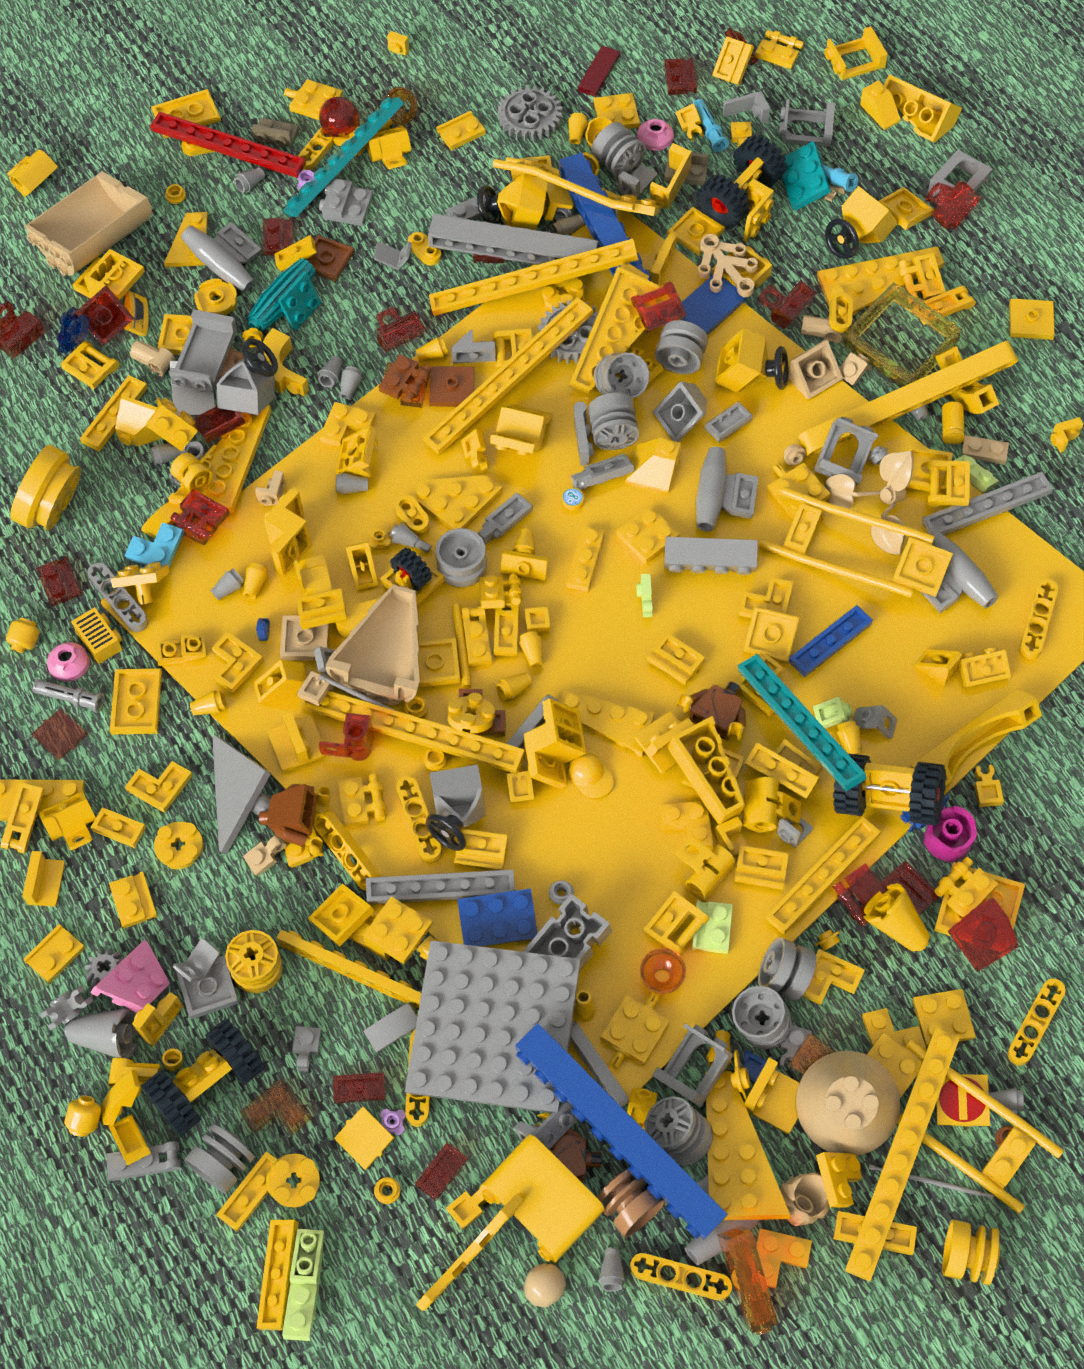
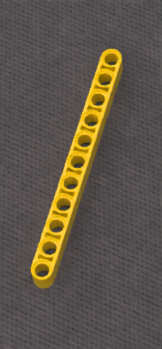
[798,341,1019,457]

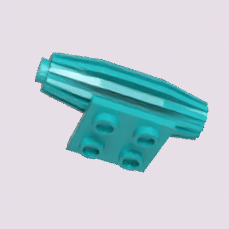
[247,258,322,331]

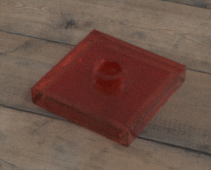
[193,406,245,443]

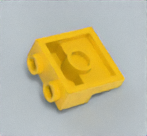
[712,242,772,290]

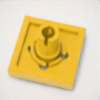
[111,562,170,604]

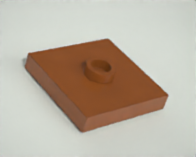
[429,366,475,407]

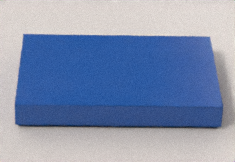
[673,274,747,335]

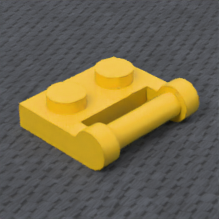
[493,328,532,371]
[61,341,120,389]
[927,460,970,507]
[643,891,710,957]

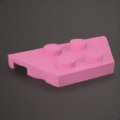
[91,940,170,1013]

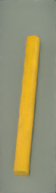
[452,604,472,689]

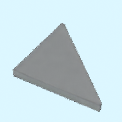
[213,735,271,854]

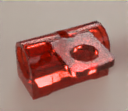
[925,180,981,230]
[758,280,817,329]
[0,300,45,359]
[376,307,425,353]
[319,713,374,761]

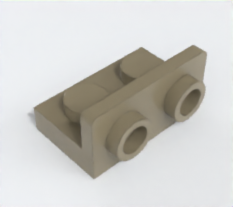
[252,118,299,148]
[664,150,709,185]

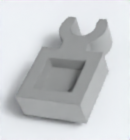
[779,1025,812,1072]

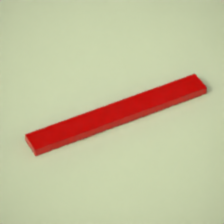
[150,112,306,178]

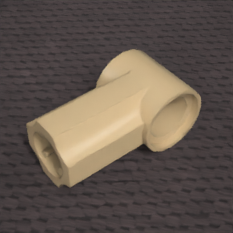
[801,315,844,344]
[130,340,176,377]

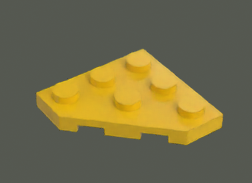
[408,475,502,530]

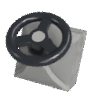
[217,339,278,415]
[426,765,485,851]

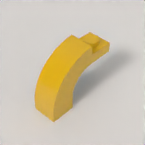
[263,328,309,397]
[935,346,999,414]

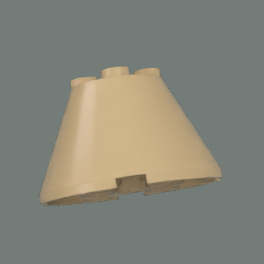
[796,1051,900,1156]

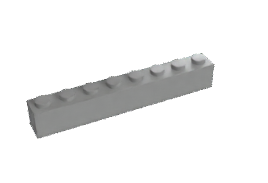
[428,214,598,274]

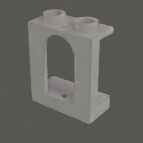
[779,99,835,147]
[928,150,992,212]
[814,417,879,486]
[652,1024,733,1107]

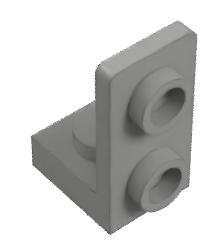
[723,91,770,123]
[618,165,657,199]
[514,1102,578,1150]

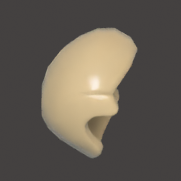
[523,1263,566,1308]

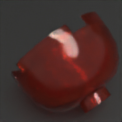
[318,96,360,137]

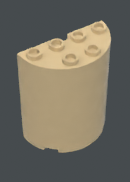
[24,171,152,276]

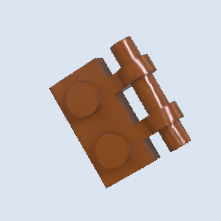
[378,354,432,403]

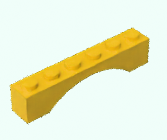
[910,688,1042,785]

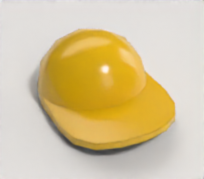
[568,753,614,799]

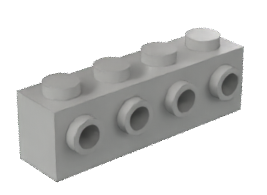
[664,537,758,575]

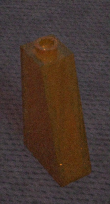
[717,1226,778,1335]

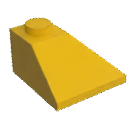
[115,396,162,446]
[625,437,681,493]

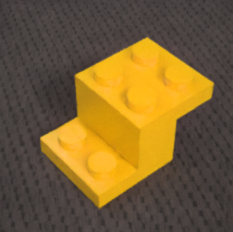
[73,249,145,307]
[490,404,552,456]
[264,488,311,577]
[524,698,586,789]
[349,896,433,965]

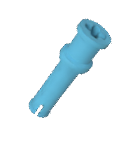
[693,99,729,152]
[823,165,858,192]

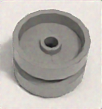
[655,320,708,374]
[436,528,487,587]
[758,937,816,1002]

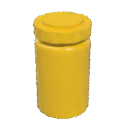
[942,402,965,444]

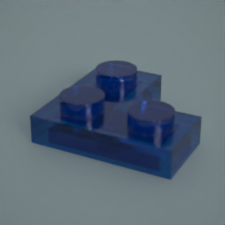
[57,307,90,353]

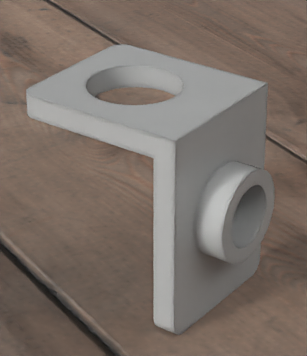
[374,241,412,269]
[853,705,897,739]
[777,814,813,848]
[173,938,221,982]

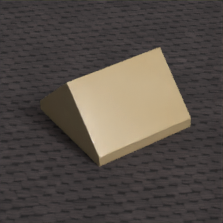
[788,340,843,399]

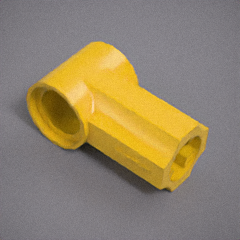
[108,1058,161,1087]

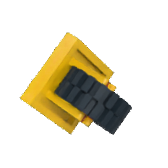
[380,547,445,606]

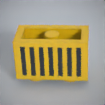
[71,607,122,664]

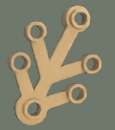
[698,234,758,297]

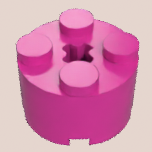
[924,806,977,863]

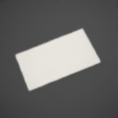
[169,361,215,415]

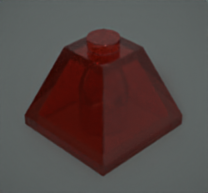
[75,285,134,346]
[948,897,1019,972]

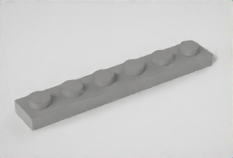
[922,472,1053,535]
[366,870,515,904]

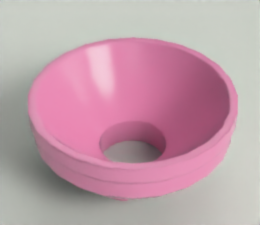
[637,119,674,151]
[47,642,90,682]

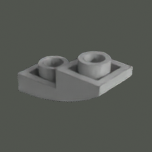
[363,1003,418,1053]

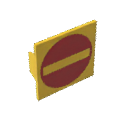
[936,1074,990,1127]

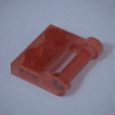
[631,281,687,333]

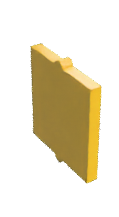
[334,1107,395,1170]

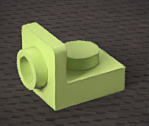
[813,697,853,729]

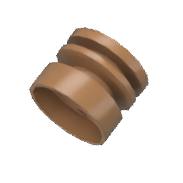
[597,1169,666,1238]

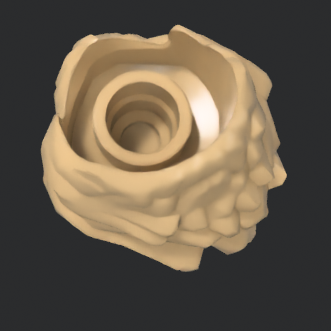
[780,1172,829,1226]

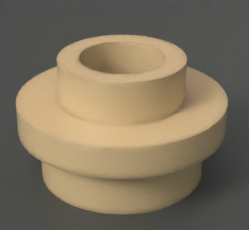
[784,444,806,465]

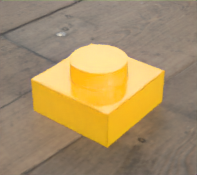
[387,31,409,55]
[525,606,550,632]

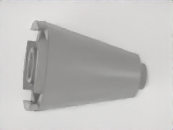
[64,1008,139,1059]

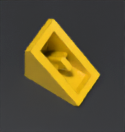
[346,541,378,591]
[914,649,962,686]

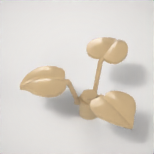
[824,451,913,555]

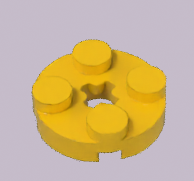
[541,277,583,310]
[194,279,238,315]
[448,693,495,733]
[154,822,204,869]
[266,1154,320,1207]

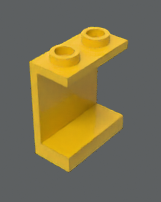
[650,143,691,210]

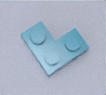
[125,522,185,568]

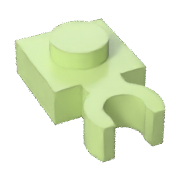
[636,574,653,617]

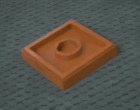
[305,235,355,282]

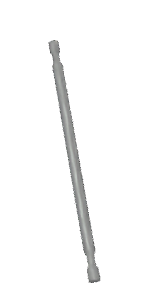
[319,674,396,711]
[869,1164,994,1199]

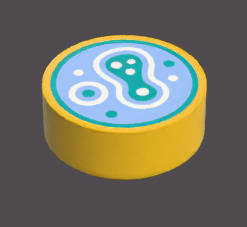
[562,488,584,511]

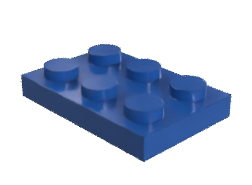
[457,888,538,947]

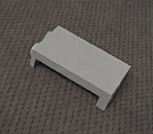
[169,309,237,392]

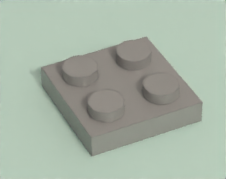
[176,956,239,1020]

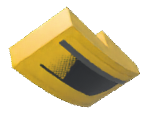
[123,291,149,336]

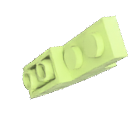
[282,1229,324,1341]

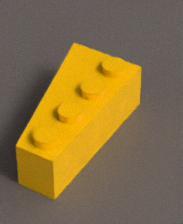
[668,716,745,825]

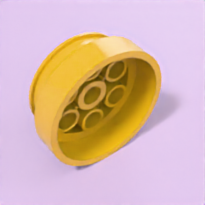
[10,444,81,531]

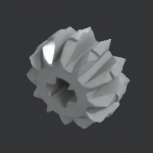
[85,948,123,988]

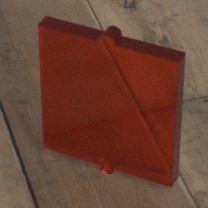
[31,709,88,760]

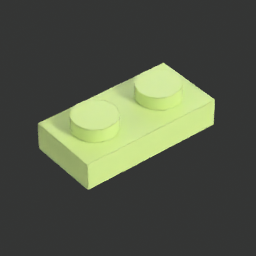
[954,454,999,494]

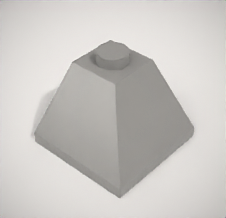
[653,381,707,442]

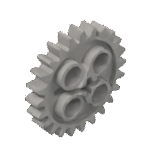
[498,85,563,141]
[538,300,599,364]

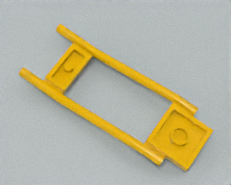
[493,157,662,216]
[759,486,953,598]
[866,1033,1064,1214]

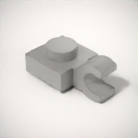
[292,1026,322,1072]

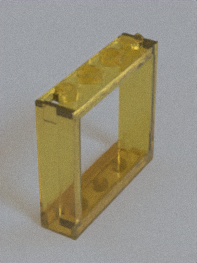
[843,282,961,387]

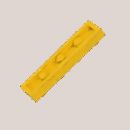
[80,375,148,452]
[257,1220,299,1330]

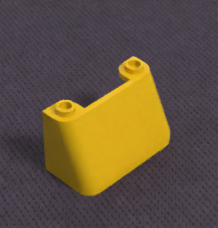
[479,1134,605,1264]

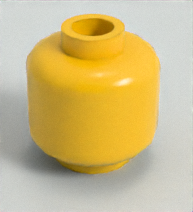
[6,618,40,653]
[65,1095,101,1137]

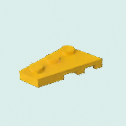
[164,212,208,267]

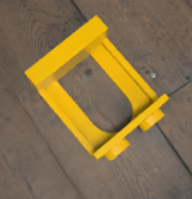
[824,26,888,80]

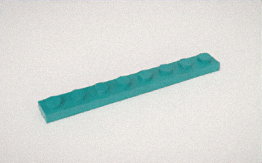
[283,97,404,217]
[737,654,867,792]

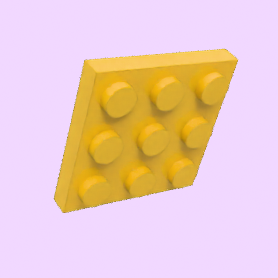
[934,862,1025,953]

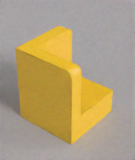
[715,816,749,857]

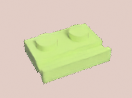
[692,900,733,954]

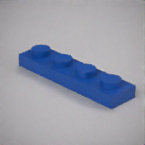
[789,605,873,678]

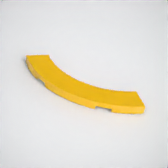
[416,1194,523,1311]

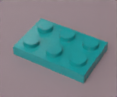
[782,141,831,211]

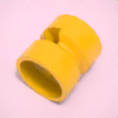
[170,452,213,494]

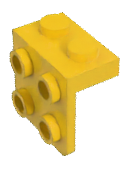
[145,397,198,451]

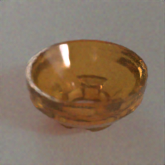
[385,87,418,125]
[640,948,686,994]

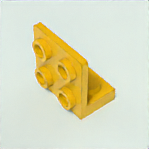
[743,179,774,242]
[744,1058,799,1134]

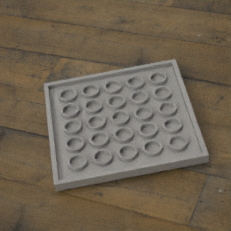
[405,941,581,1113]

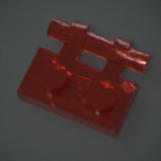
[170,489,230,540]
[832,863,886,927]

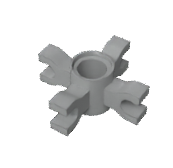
[40,985,93,1031]

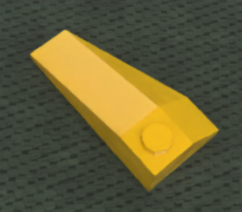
[884,74,962,143]

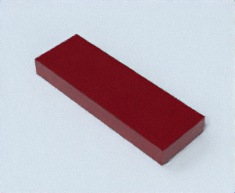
[578,46,620,97]

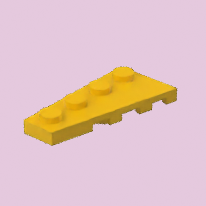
[560,690,654,757]

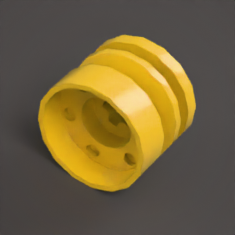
[225,930,283,993]
[942,1219,1000,1285]

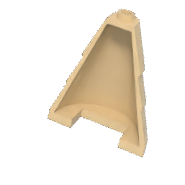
[326,585,420,705]

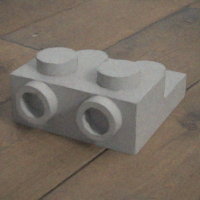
[319,178,373,226]

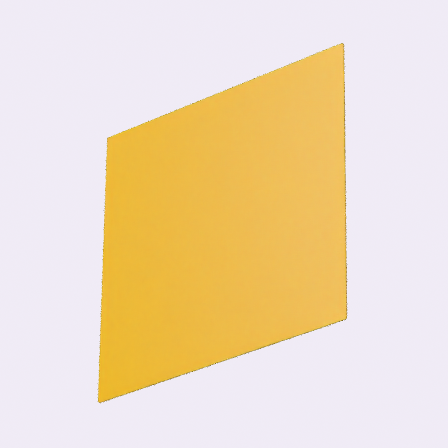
[101,209,1084,1107]

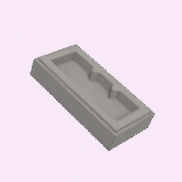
[705,402,753,443]

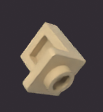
[839,352,872,386]

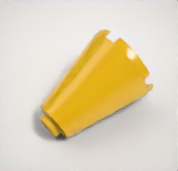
[864,883,930,952]

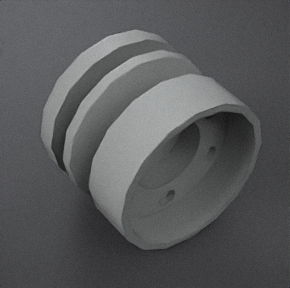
[591,122,646,178]
[594,353,649,398]
[588,392,639,450]
[732,986,792,1050]
[644,1096,713,1166]
[184,1124,255,1194]

